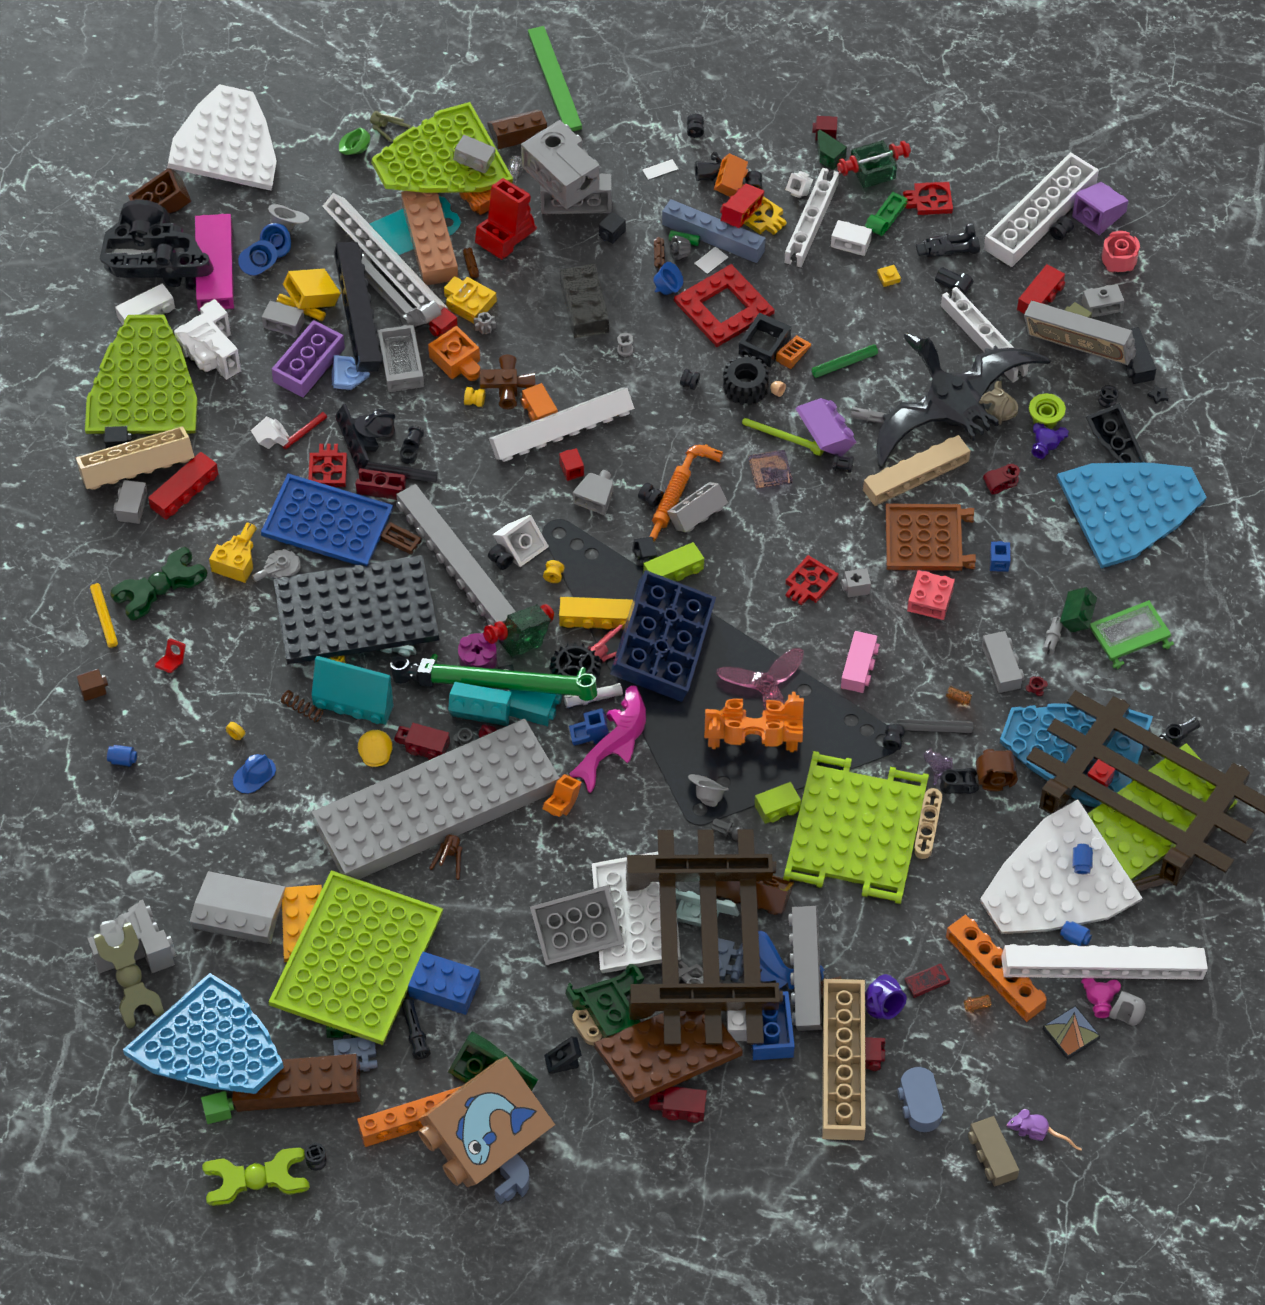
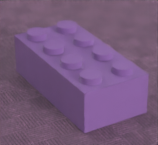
[272,320,345,398]

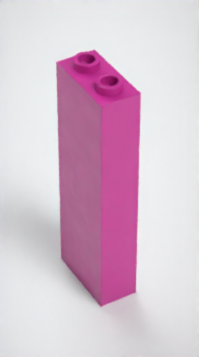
[195,214,234,311]

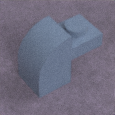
[495,1154,530,1204]

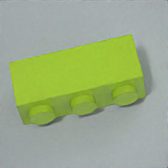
[643,542,704,581]

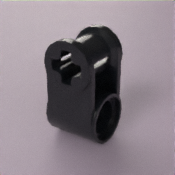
[940,768,979,794]

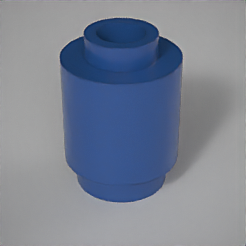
[107,745,137,766]
[1072,844,1093,875]
[1060,921,1092,946]

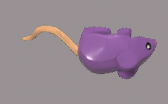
[1007,1109,1082,1150]

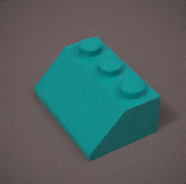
[448,682,512,726]

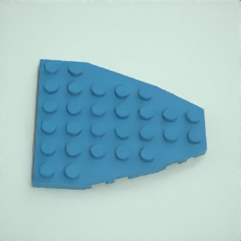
[1056,463,1207,569]
[1000,703,1153,808]
[123,973,284,1094]

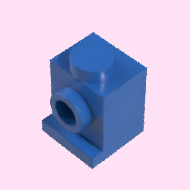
[990,541,1010,572]

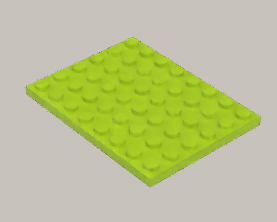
[269,870,443,1045]

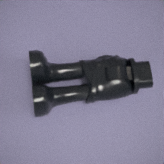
[916,223,980,257]

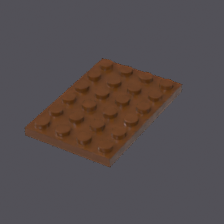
[594,1011,743,1103]

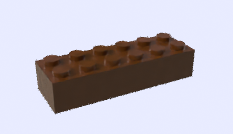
[233,1054,360,1112]

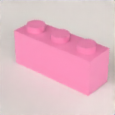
[841,631,880,693]

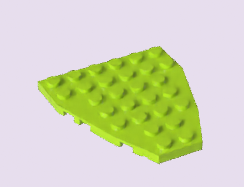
[371,102,513,193]
[85,315,198,434]

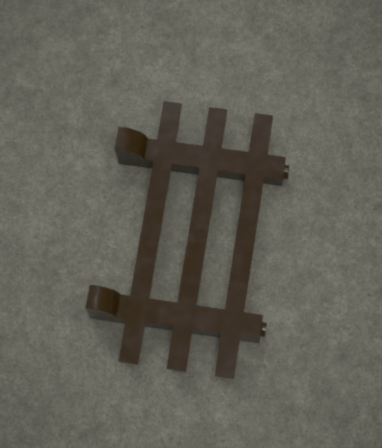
[1026,690,1265,886]
[626,829,783,1045]

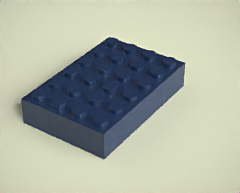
[610,570,716,702]

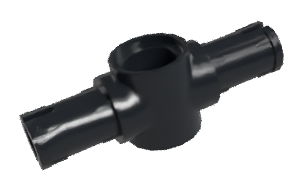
[1147,717,1200,755]

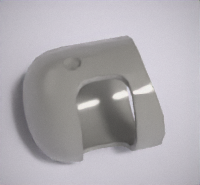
[1109,991,1146,1026]

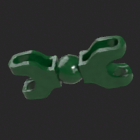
[110,547,208,621]

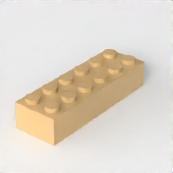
[76,426,195,489]

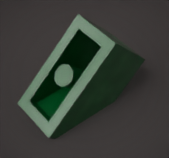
[817,130,847,170]

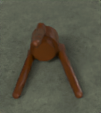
[429,834,462,880]

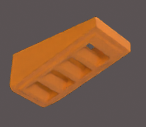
[776,335,811,369]

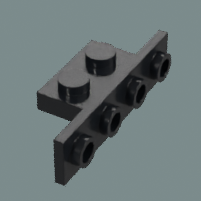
[335,404,379,472]

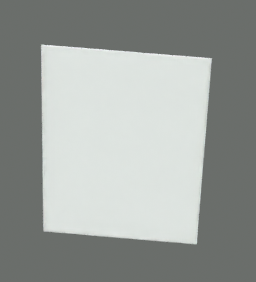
[694,247,728,274]

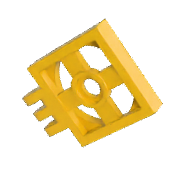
[744,196,787,235]

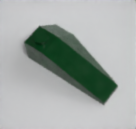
[448,1031,538,1091]

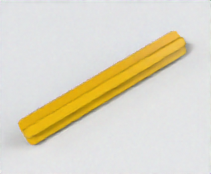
[90,583,118,648]

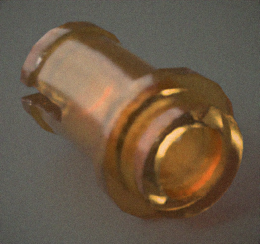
[946,686,972,706]
[964,995,991,1013]

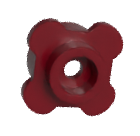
[1025,676,1048,696]

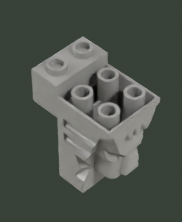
[88,900,176,974]

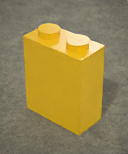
[283,268,341,309]

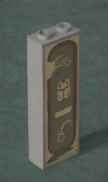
[1024,300,1136,365]

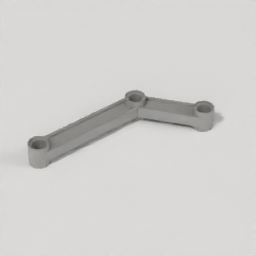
[361,252,441,327]

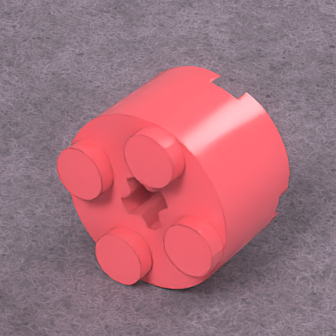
[1102,231,1140,272]

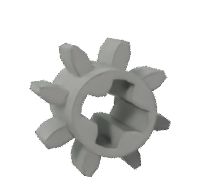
[474,312,496,335]

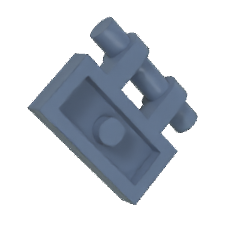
[718,938,744,982]
[333,1037,378,1072]

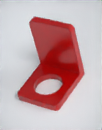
[155,638,186,673]

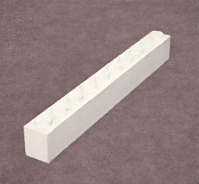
[322,193,448,310]
[1001,944,1208,980]

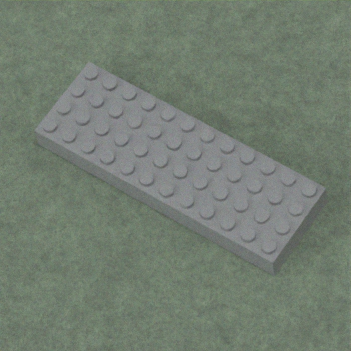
[312,719,560,880]

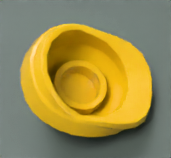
[358,730,392,767]

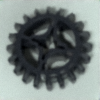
[549,642,601,681]

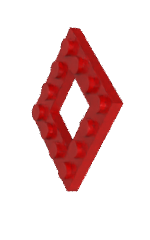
[674,264,775,347]

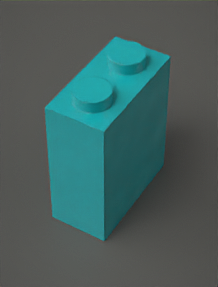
[509,690,562,727]

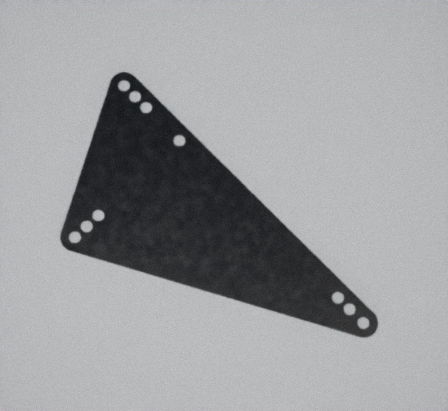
[542,519,896,825]

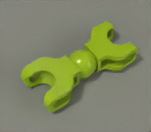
[202,1148,310,1206]

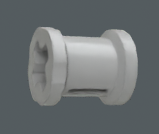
[617,333,633,357]

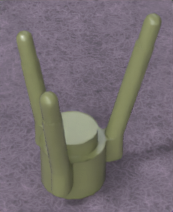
[370,111,411,142]

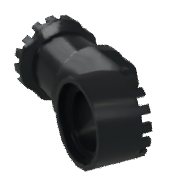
[400,426,425,464]

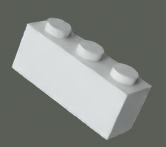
[115,283,175,325]

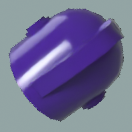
[865,974,907,1019]

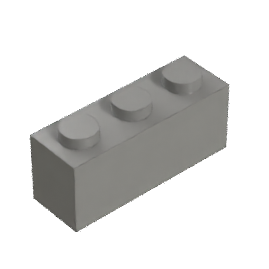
[667,482,728,533]
[982,631,1024,693]

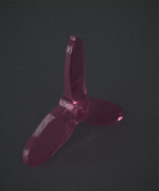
[716,648,804,710]

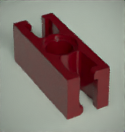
[355,468,406,500]

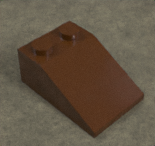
[128,168,191,213]

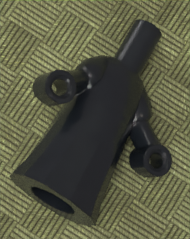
[694,152,722,186]

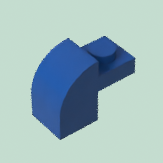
[569,708,609,746]

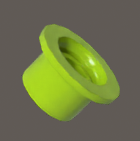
[1029,393,1066,429]

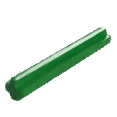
[811,344,878,378]

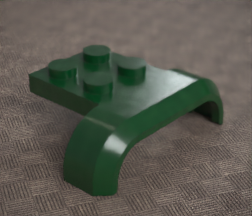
[565,964,644,1038]

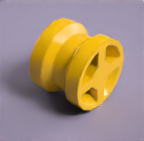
[543,560,565,583]

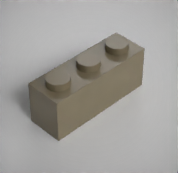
[968,1116,1019,1187]

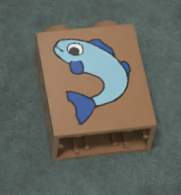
[418,1056,555,1187]

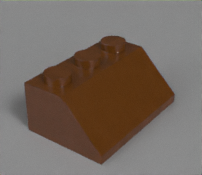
[487,110,547,150]

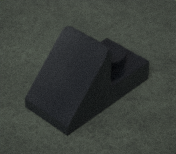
[544,1036,582,1074]

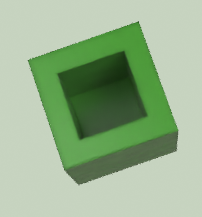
[201,1091,234,1124]

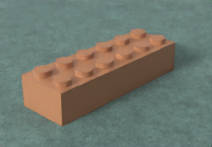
[401,191,458,285]

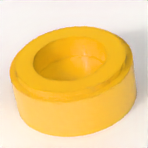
[226,722,245,740]

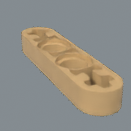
[914,788,942,859]

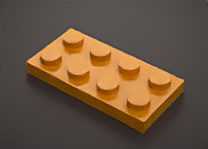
[282,885,322,962]

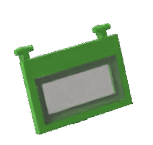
[1090,600,1174,669]

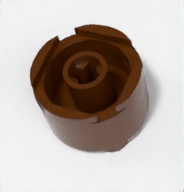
[976,749,1018,791]

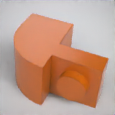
[543,774,582,817]

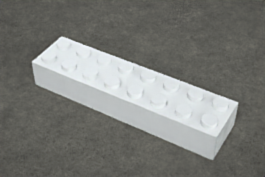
[984,152,1099,267]

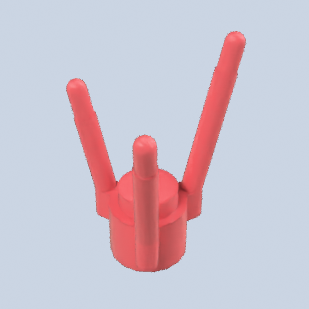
[590,625,623,663]

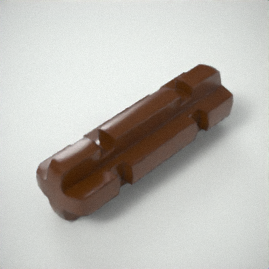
[654,237,665,269]
[463,247,479,279]

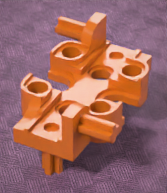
[704,692,804,752]

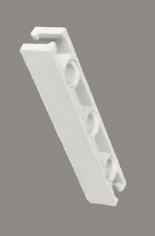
[785,168,839,267]
[941,287,1029,382]

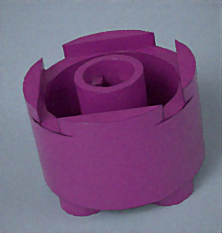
[458,633,497,669]

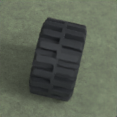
[723,355,769,405]

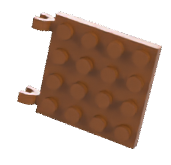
[886,504,976,571]

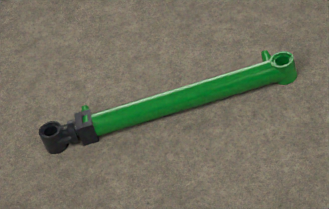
[390,654,598,701]

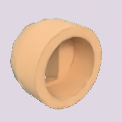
[770,381,786,397]

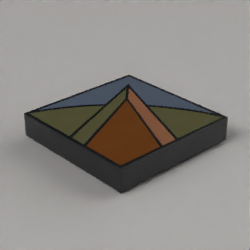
[1042,1005,1100,1060]

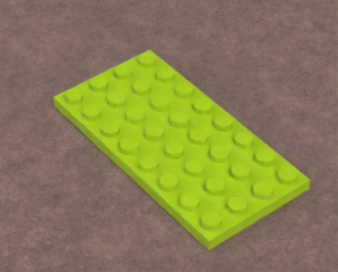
[1088,743,1238,881]

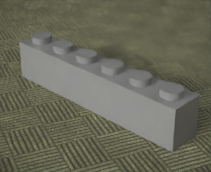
[789,906,823,1031]

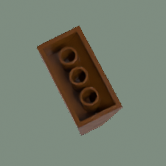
[716,876,794,915]

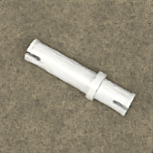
[564,683,623,708]

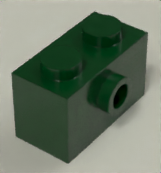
[1060,587,1097,633]

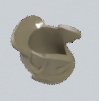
[979,381,1018,425]

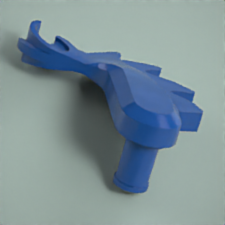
[758,931,825,990]

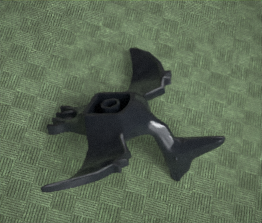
[876,333,1051,468]

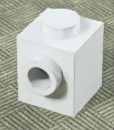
[785,171,813,198]

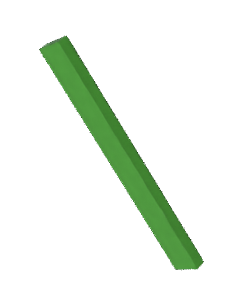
[528,26,582,132]

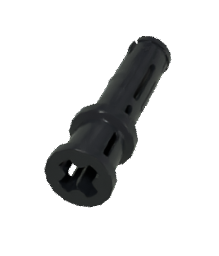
[401,999,431,1060]

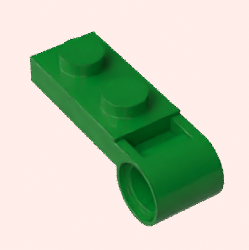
[865,192,908,236]

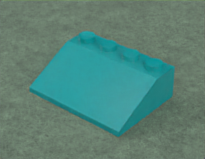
[312,656,394,725]

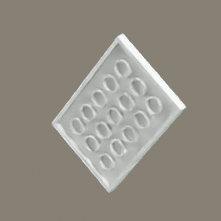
[592,852,681,973]

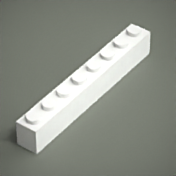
[489,388,635,462]

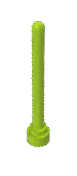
[742,418,824,456]

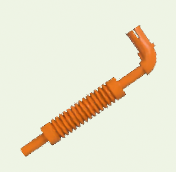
[649,444,723,542]

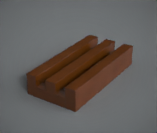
[380,522,422,555]

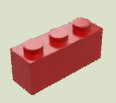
[720,184,765,228]
[1017,264,1066,314]

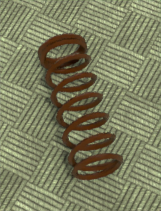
[281,690,323,723]

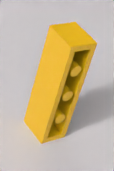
[559,597,633,630]

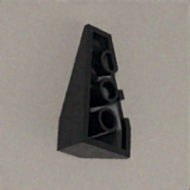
[1086,403,1147,463]

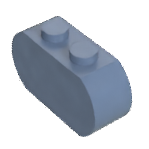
[897,1067,943,1132]

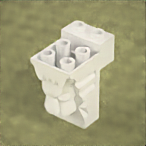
[174,299,241,380]

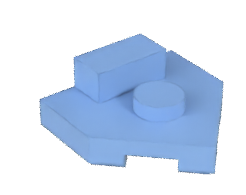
[332,355,370,390]

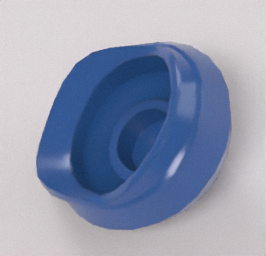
[260,223,291,258]

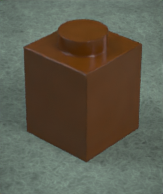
[77,669,108,701]

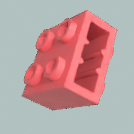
[907,570,955,620]

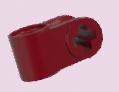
[983,464,1020,495]

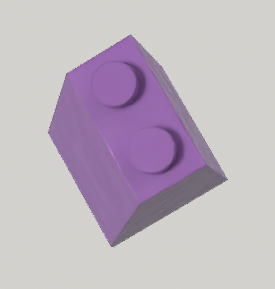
[1072,182,1128,236]

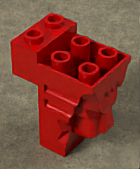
[475,178,537,260]

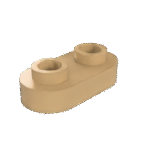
[572,1009,603,1045]

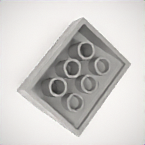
[189,871,286,944]
[530,885,624,965]

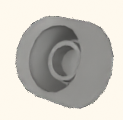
[268,204,309,231]
[688,774,729,807]

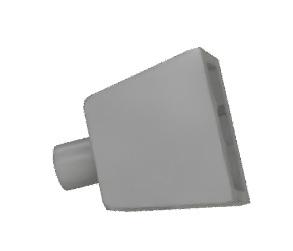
[573,470,613,515]

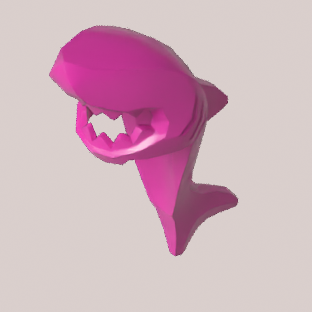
[570,686,646,793]

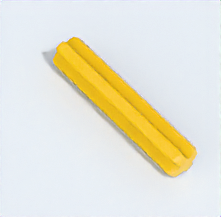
[276,294,326,321]

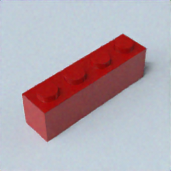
[148,452,218,520]

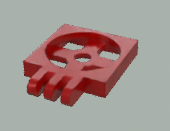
[903,182,953,215]
[308,444,347,487]
[785,555,839,606]

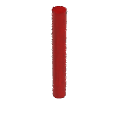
[282,412,327,449]

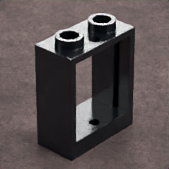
[738,312,791,368]

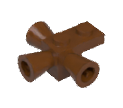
[480,354,535,409]

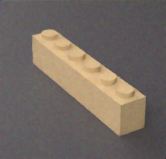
[863,435,970,506]

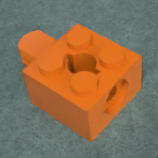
[428,326,481,381]

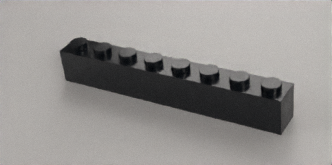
[334,242,383,372]

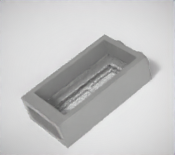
[378,325,424,392]

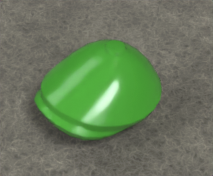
[339,128,370,155]

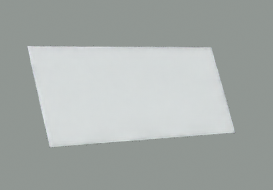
[643,159,678,179]

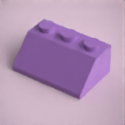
[796,398,857,456]

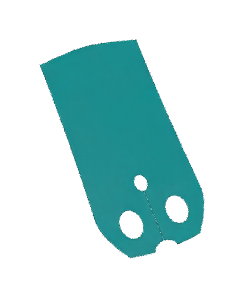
[369,196,461,255]

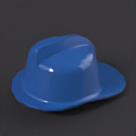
[238,240,277,276]
[653,262,683,295]
[233,754,276,794]

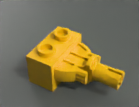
[209,523,257,583]

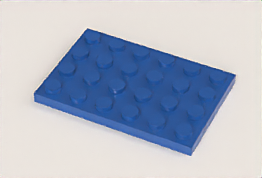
[261,474,393,566]

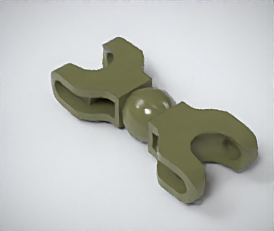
[93,922,164,1029]

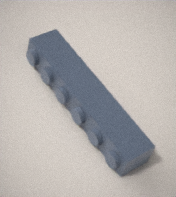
[662,199,765,263]

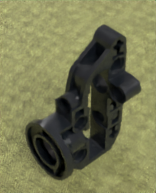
[100,200,214,287]

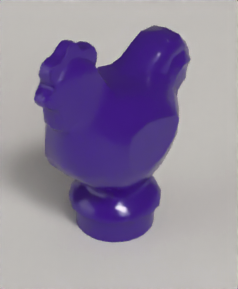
[1031,422,1069,459]

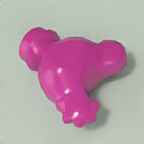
[1081,978,1121,1018]

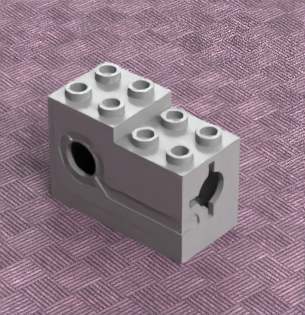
[521,120,600,209]

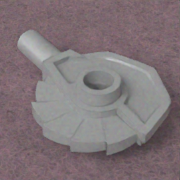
[252,549,301,582]

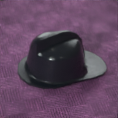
[354,409,395,438]

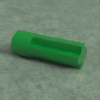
[669,230,700,246]

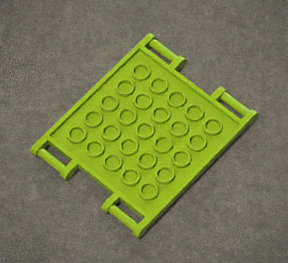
[783,751,929,904]

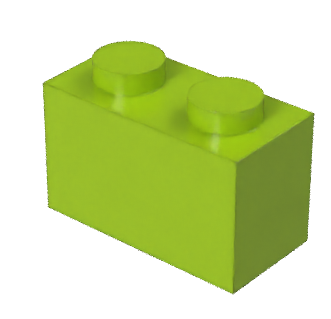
[755,782,801,824]

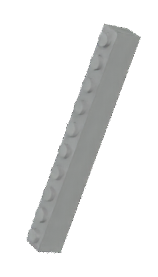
[396,484,518,627]

